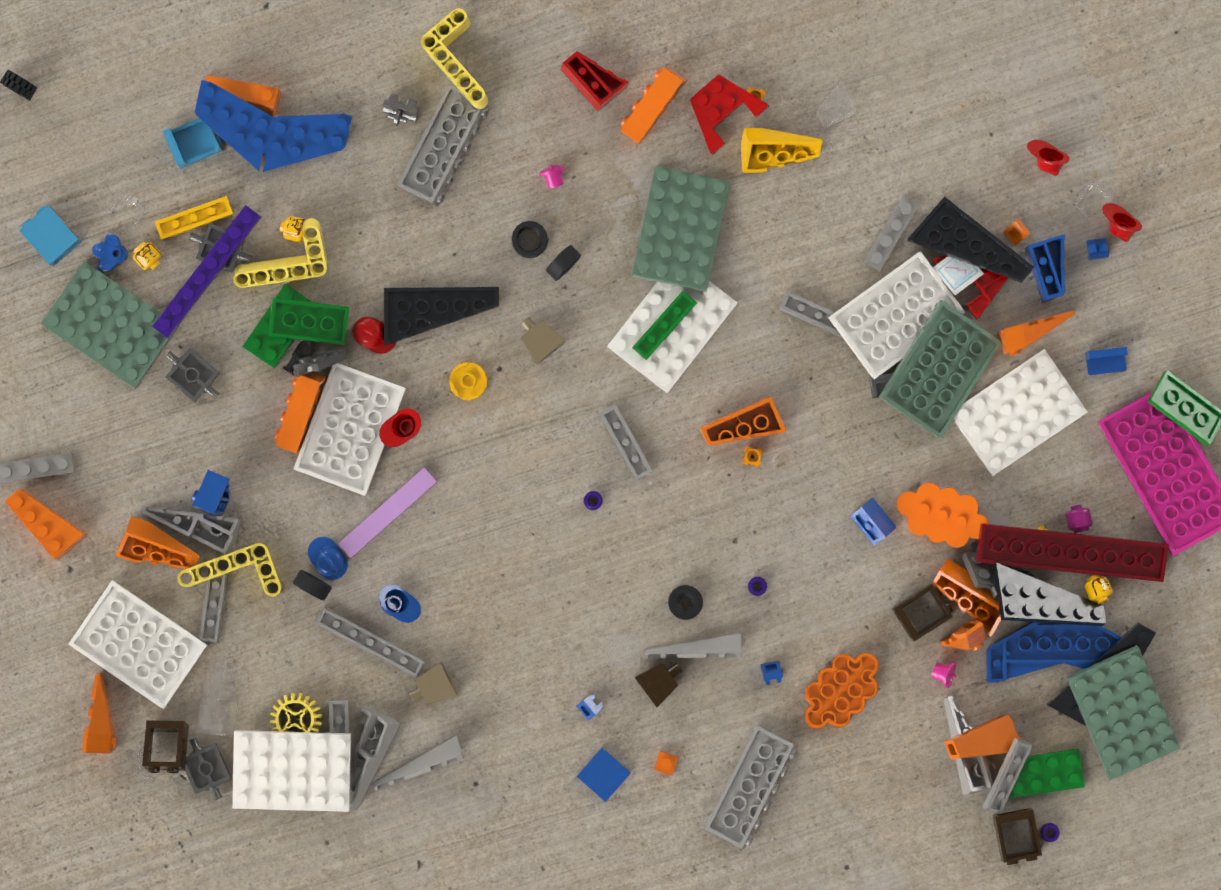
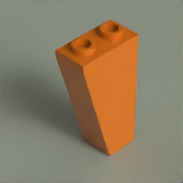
[944,714,1021,759]

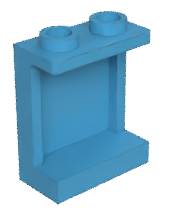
[163,118,223,169]
[19,205,82,267]

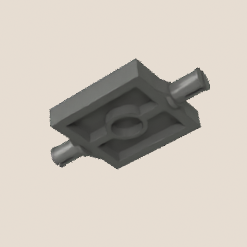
[189,223,253,273]
[165,348,220,402]
[293,349,347,377]
[962,542,998,600]
[185,737,232,800]

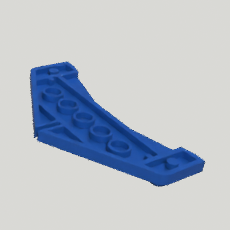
[195,80,352,172]
[986,622,1121,682]

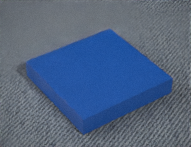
[577,747,631,802]

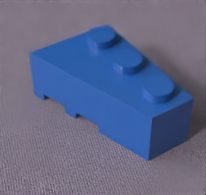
[1025,234,1065,303]
[192,470,230,516]

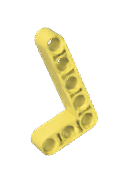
[421,8,488,109]
[234,218,327,288]
[177,543,282,597]

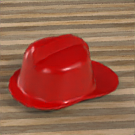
[1027,140,1069,176]
[1102,203,1142,242]
[352,317,396,354]
[379,408,421,447]

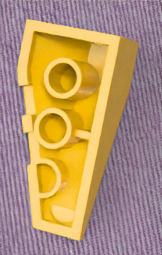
[741,128,823,173]

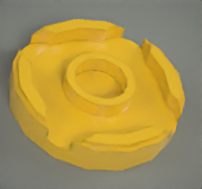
[449,362,488,400]

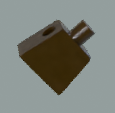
[635,663,683,707]

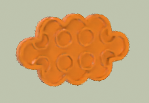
[896,482,990,548]
[804,652,879,729]

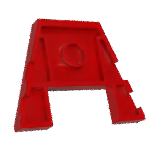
[690,74,770,155]
[932,255,1008,320]

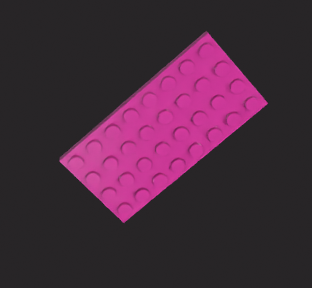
[1097,391,1221,556]

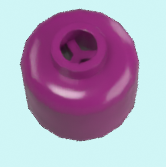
[1065,504,1093,533]

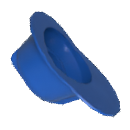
[308,537,348,580]
[379,584,421,623]

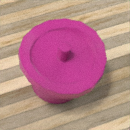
[539,165,565,188]
[932,662,956,689]

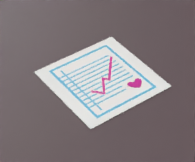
[933,256,984,295]

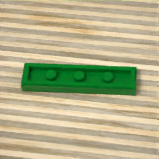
[632,291,697,360]

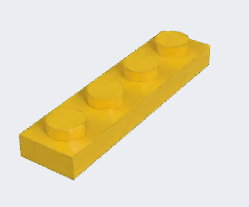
[155,196,234,240]

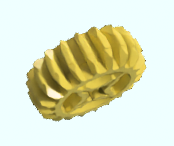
[270,693,322,733]

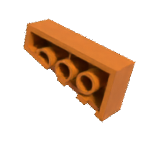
[620,67,687,144]
[274,371,328,454]
[699,396,786,446]
[5,489,88,560]
[932,559,1002,637]

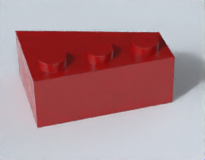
[560,51,629,112]

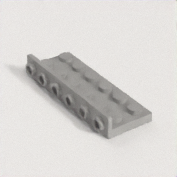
[397,85,489,207]
[705,725,797,849]

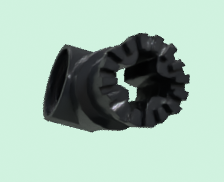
[283,340,315,376]

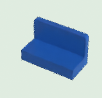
[1085,347,1128,375]
[850,498,896,545]

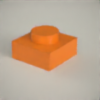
[1003,219,1030,246]
[654,751,678,775]

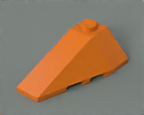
[206,75,281,117]
[998,310,1075,356]
[115,516,200,569]
[939,620,986,651]
[82,673,117,754]

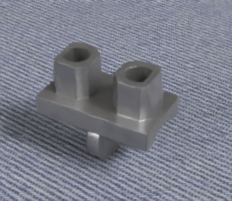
[383,93,418,126]

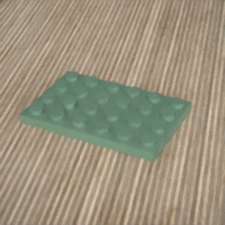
[632,166,730,292]
[41,261,179,389]
[879,300,1002,439]
[1066,645,1180,780]

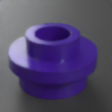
[584,491,603,510]
[748,577,767,596]
[1040,823,1060,842]

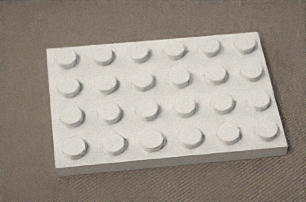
[829,251,966,379]
[607,281,737,393]
[953,349,1087,476]
[294,363,406,496]
[68,580,208,709]
[232,730,351,812]

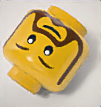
[280,216,310,242]
[133,242,162,270]
[1084,575,1113,604]

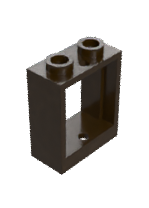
[891,584,953,642]
[142,720,189,774]
[992,808,1042,865]

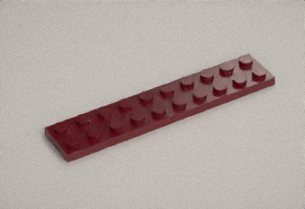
[976,523,1169,582]

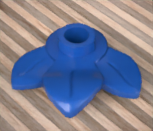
[92,234,128,271]

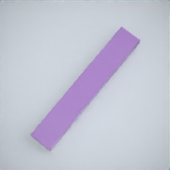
[338,468,437,558]

